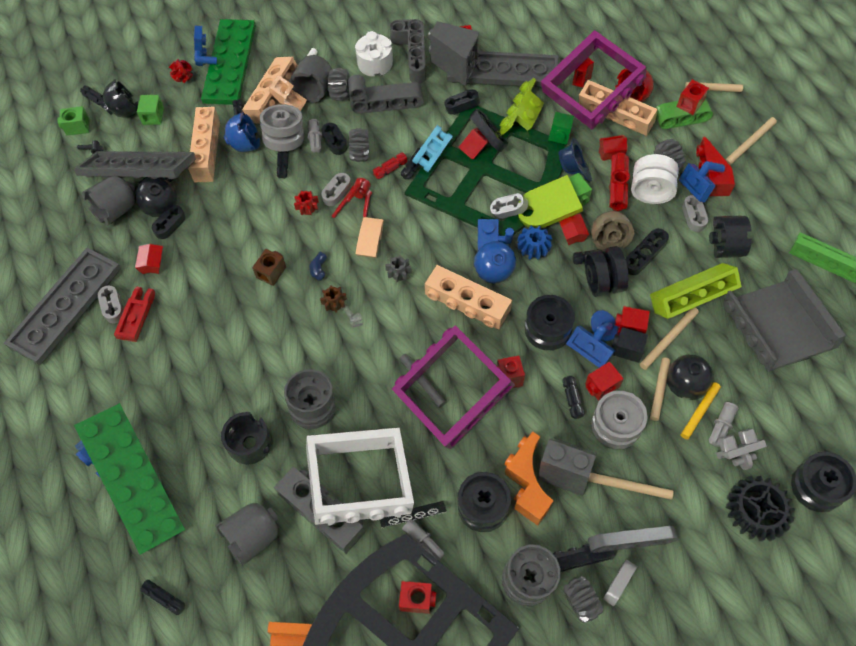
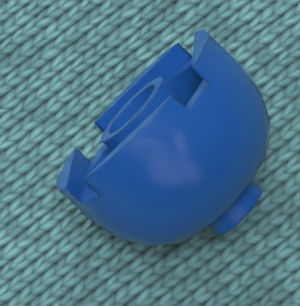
[224,112,260,152]
[474,241,516,284]

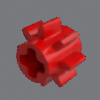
[169,59,193,83]
[294,191,319,215]

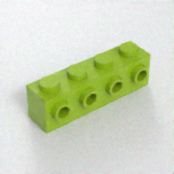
[650,263,742,319]

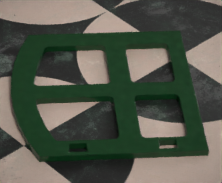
[405,106,565,236]

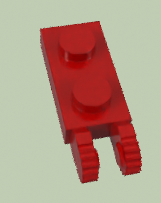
[114,286,155,342]

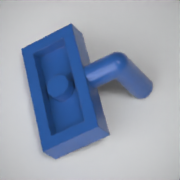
[194,26,217,66]
[679,161,725,202]
[478,219,514,250]
[566,322,616,368]

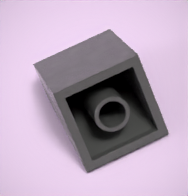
[428,21,479,85]
[538,437,597,496]

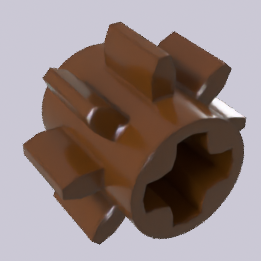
[320,285,347,312]

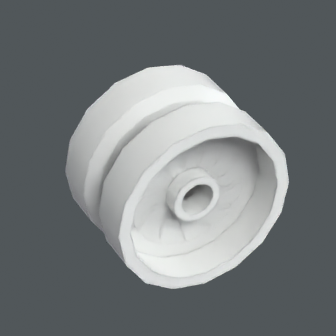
[631,154,679,204]

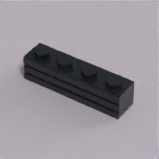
[553,544,615,572]

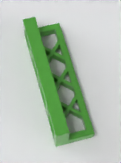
[789,232,856,283]

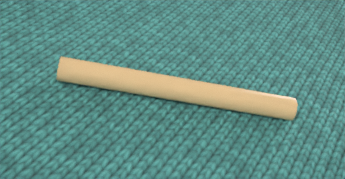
[725,117,777,165]
[640,307,699,370]
[588,473,673,500]

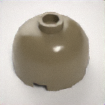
[591,211,634,251]

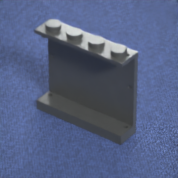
[723,269,846,372]

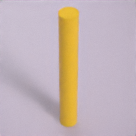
[680,382,721,440]

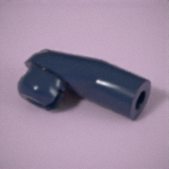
[309,252,327,281]

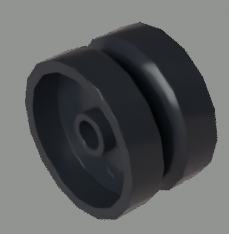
[584,246,629,297]
[525,295,575,351]
[791,452,856,512]
[457,472,511,532]

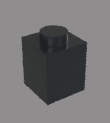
[612,327,648,363]

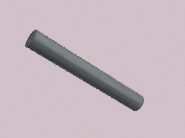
[399,354,446,408]

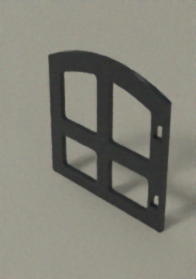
[303,534,519,646]

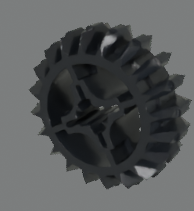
[726,475,795,542]

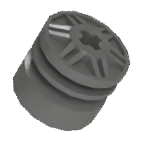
[284,369,335,429]
[502,544,560,607]

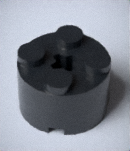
[709,215,752,258]

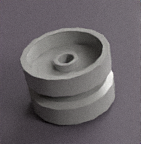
[260,104,304,152]
[591,391,648,449]

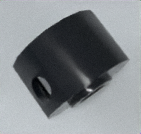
[221,412,272,465]

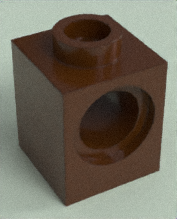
[252,249,286,286]

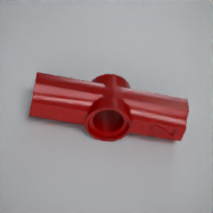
[609,153,630,211]

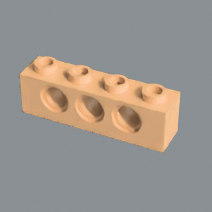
[242,57,298,123]
[579,80,657,136]
[188,107,220,182]
[425,265,512,330]

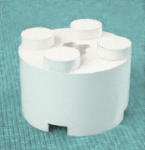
[355,31,393,76]

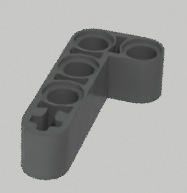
[390,19,426,84]
[348,75,424,114]

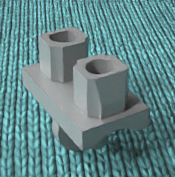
[716,429,767,470]

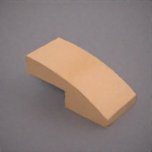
[268,75,307,111]
[356,217,384,258]

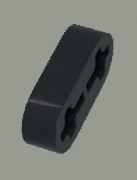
[444,89,480,115]
[321,123,347,155]
[152,205,186,239]

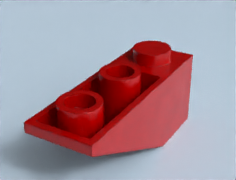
[696,137,735,196]

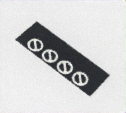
[380,501,447,528]

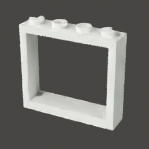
[306,428,414,526]

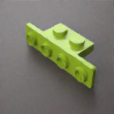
[499,77,544,135]

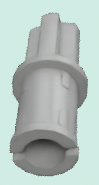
[307,119,323,153]
[709,402,739,447]
[402,520,444,561]

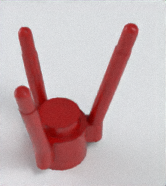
[332,178,372,218]

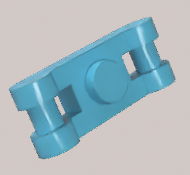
[412,125,453,172]

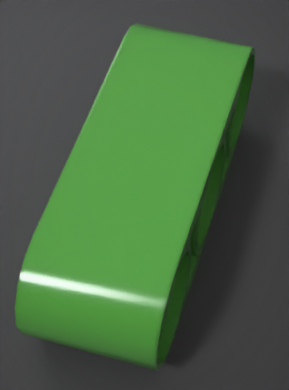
[656,98,713,129]

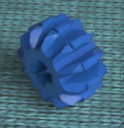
[517,225,552,260]

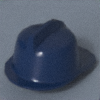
[559,138,592,182]

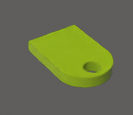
[518,175,583,228]

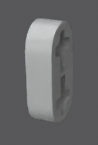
[322,173,351,206]
[490,193,528,218]
[682,195,708,232]
[98,285,124,324]
[603,559,637,606]

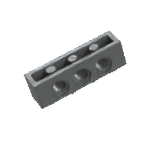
[274,466,365,554]

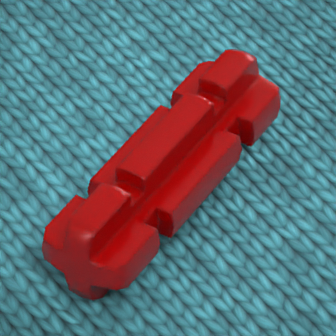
[373,152,408,179]

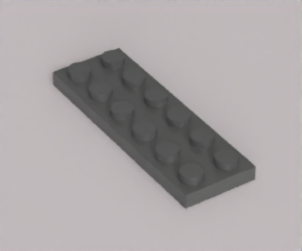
[447,51,559,87]
[74,151,196,179]
[4,248,121,365]

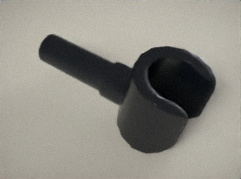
[77,140,103,154]

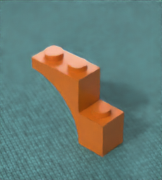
[504,432,554,526]

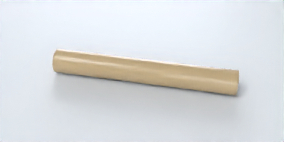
[685,82,743,92]
[650,358,671,421]

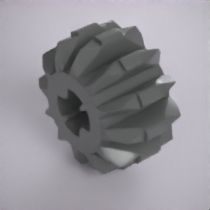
[328,68,350,101]
[349,128,369,162]
[654,138,686,170]
[563,576,603,623]

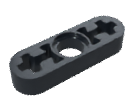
[470,108,508,152]
[625,228,669,275]

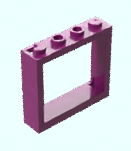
[541,30,646,130]
[392,325,515,449]

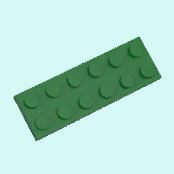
[201,19,256,105]
[74,403,185,555]

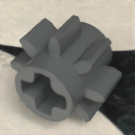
[385,255,412,282]

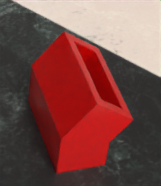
[572,57,594,88]
[599,135,627,161]
[559,214,589,245]
[135,244,163,274]

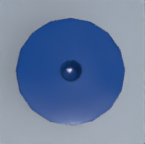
[591,310,617,341]

